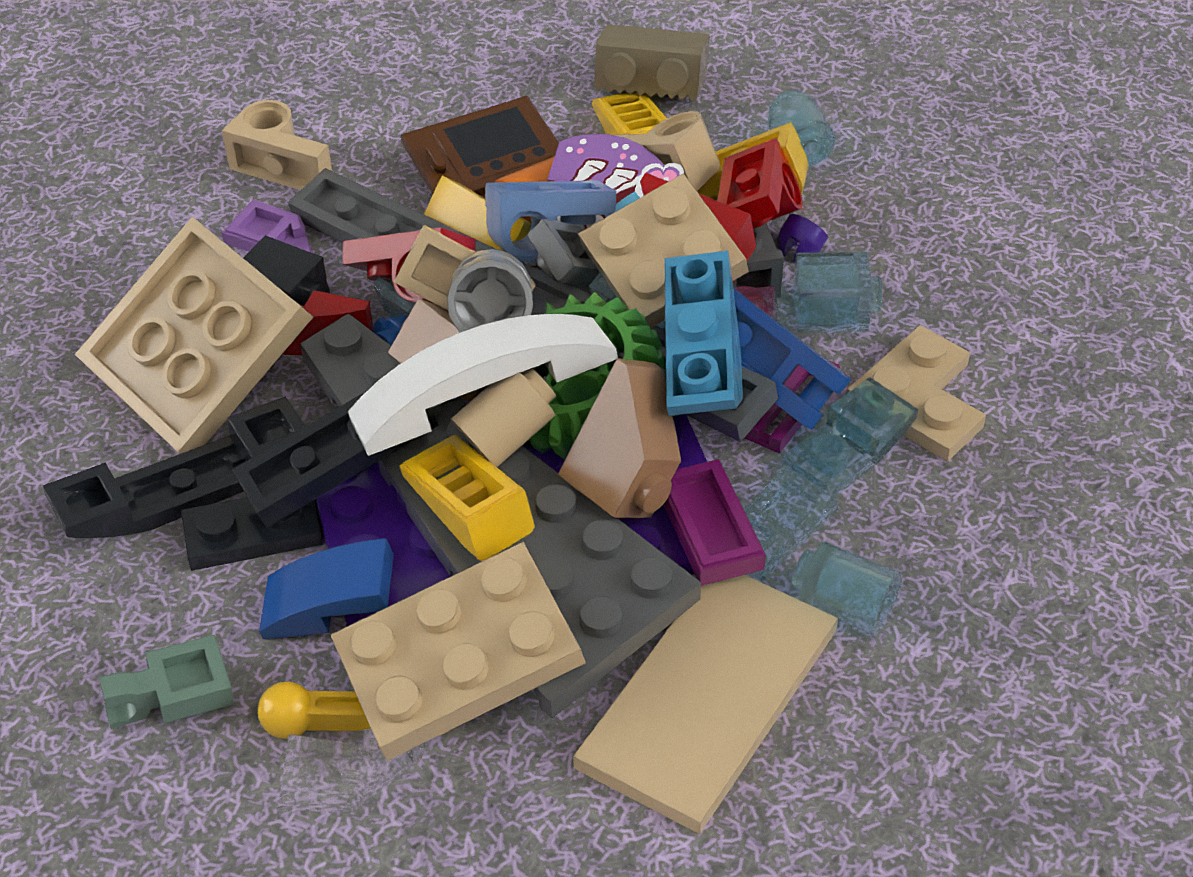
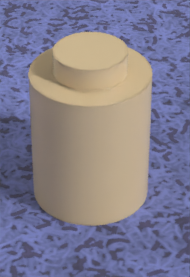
[451,368,557,467]

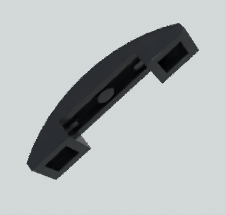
[43,396,306,538]

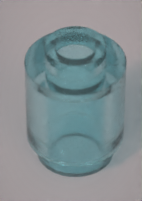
[768,90,835,165]

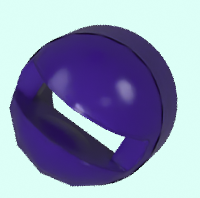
[777,214,828,263]

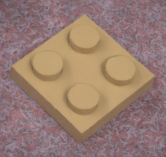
[578,174,749,328]

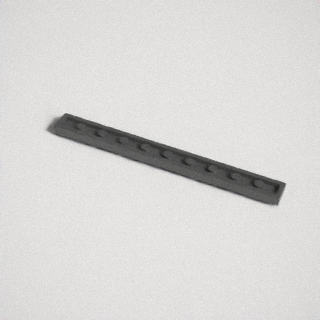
[287,168,778,442]

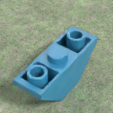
[665,250,743,416]

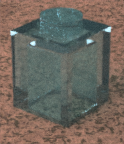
[793,252,882,333]

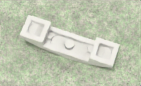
[348,314,618,456]

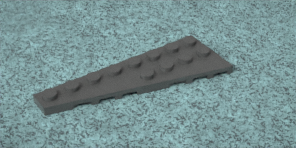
[300,313,701,718]

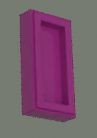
[663,459,766,586]

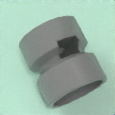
[447,249,533,332]

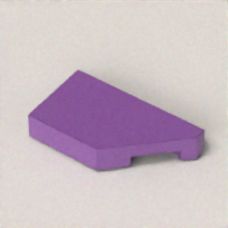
[222,200,313,253]

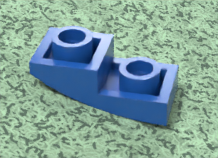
[259,538,394,639]

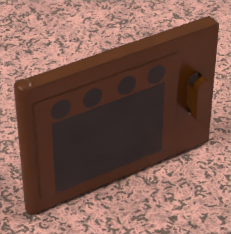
[401,96,559,196]

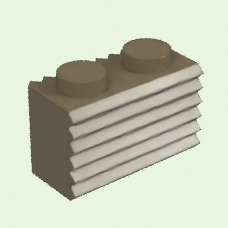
[594,24,710,101]

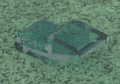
[782,377,918,502]

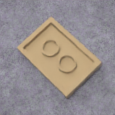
[331,542,586,761]

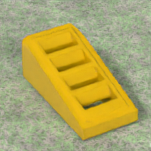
[592,91,667,135]
[399,434,535,561]

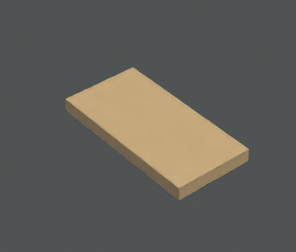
[573,575,838,834]

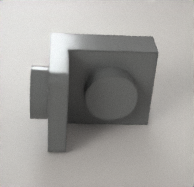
[526,219,604,293]

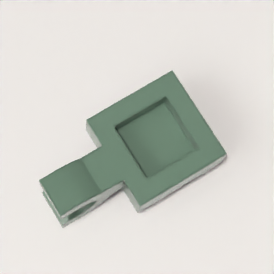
[99,635,234,729]

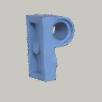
[485,180,616,263]

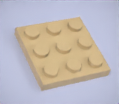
[75,216,313,454]

